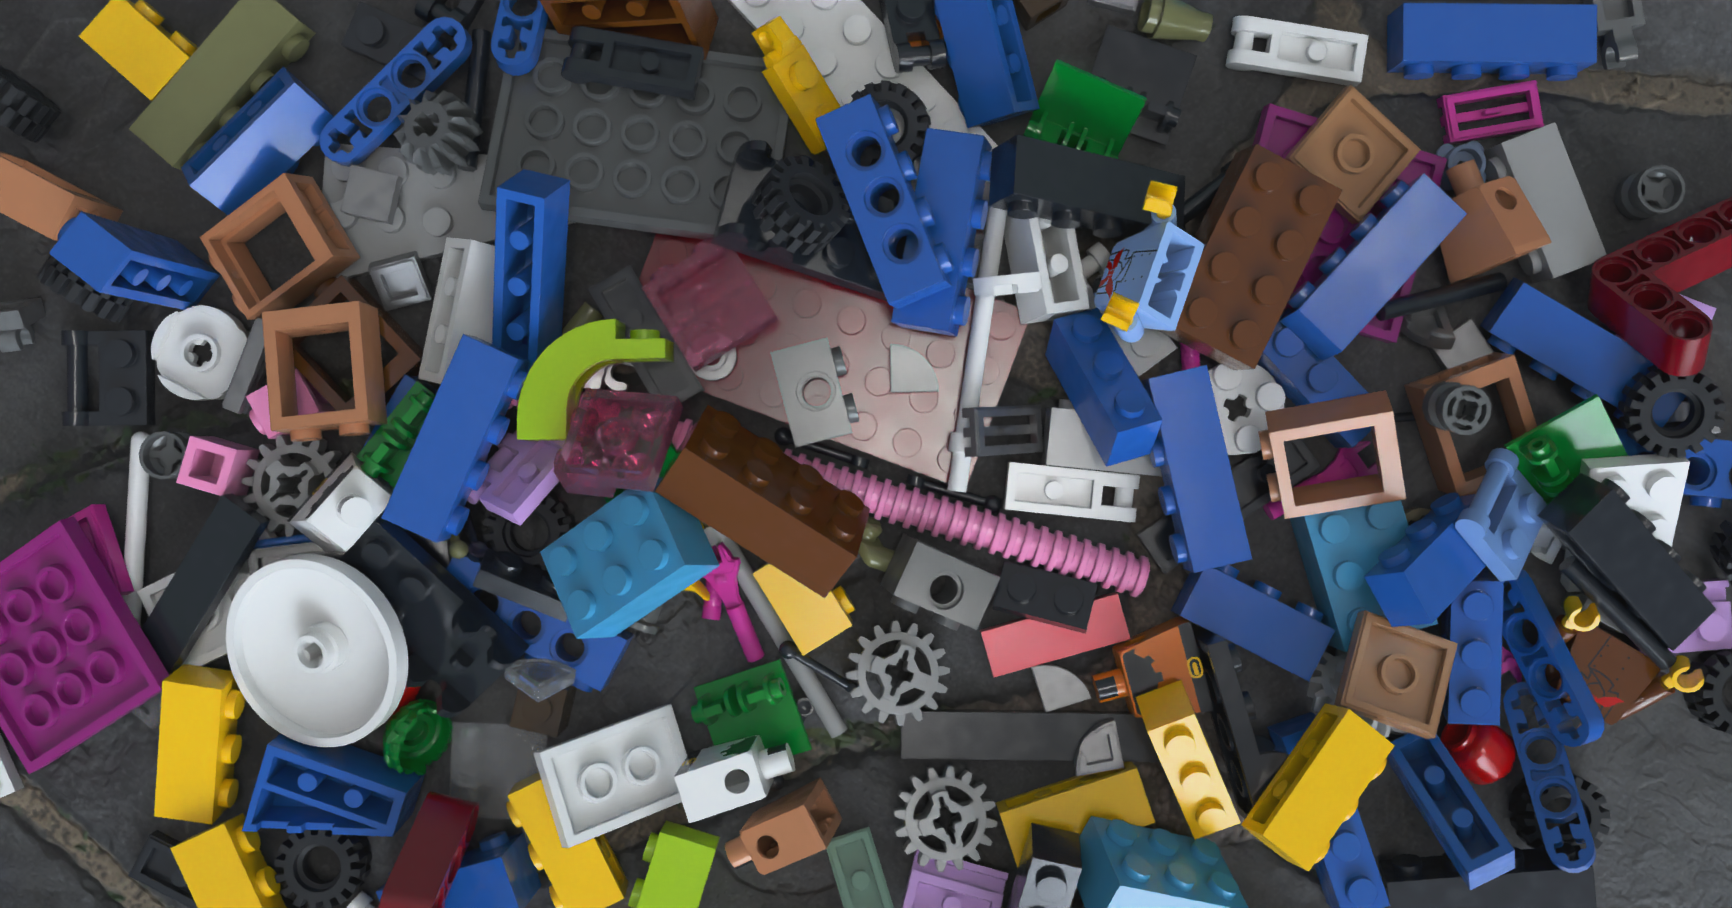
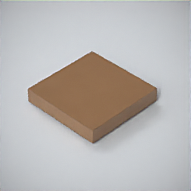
[1284,85,1421,224]
[1334,610,1458,739]

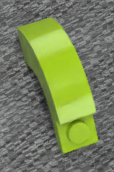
[517,319,674,441]

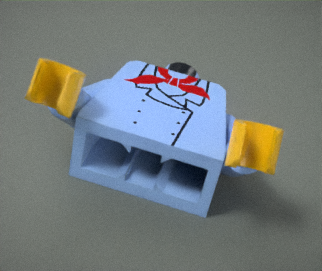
[1092,180,1205,343]

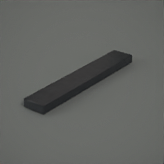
[901,709,1160,762]

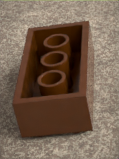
[1155,144,1342,370]
[655,405,870,598]

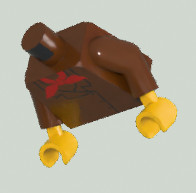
[1535,596,1704,729]

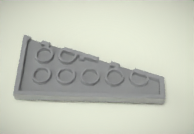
[322,144,576,278]

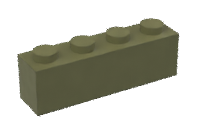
[129,0,316,170]

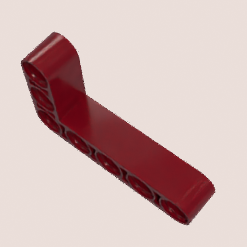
[1587,197,1732,377]
[379,791,480,908]

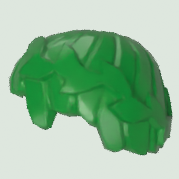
[383,699,454,775]

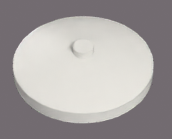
[225,554,408,747]

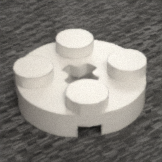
[151,305,250,401]
[1208,363,1286,455]

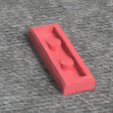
[980,592,1131,677]

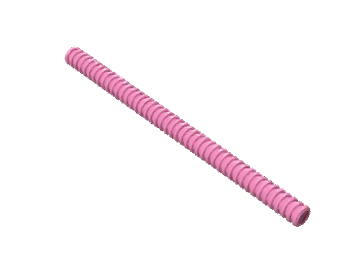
[508,389,1150,598]

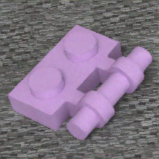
[467,430,577,526]

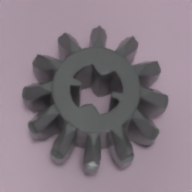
[393,90,483,176]

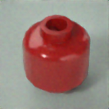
[1440,724,1516,785]

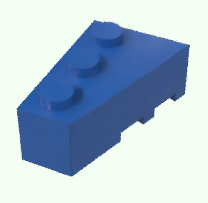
[242,734,425,837]
[376,831,542,908]

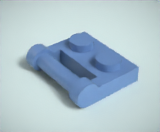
[1455,448,1547,582]

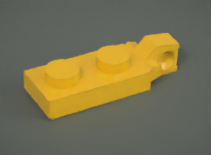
[751,16,840,155]

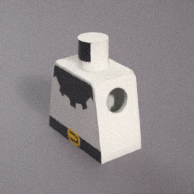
[287,451,392,552]
[674,735,795,823]

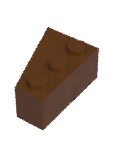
[540,0,719,60]

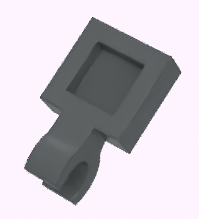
[1583,0,1646,70]

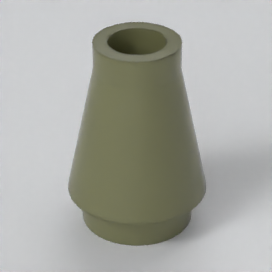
[1137,0,1213,42]

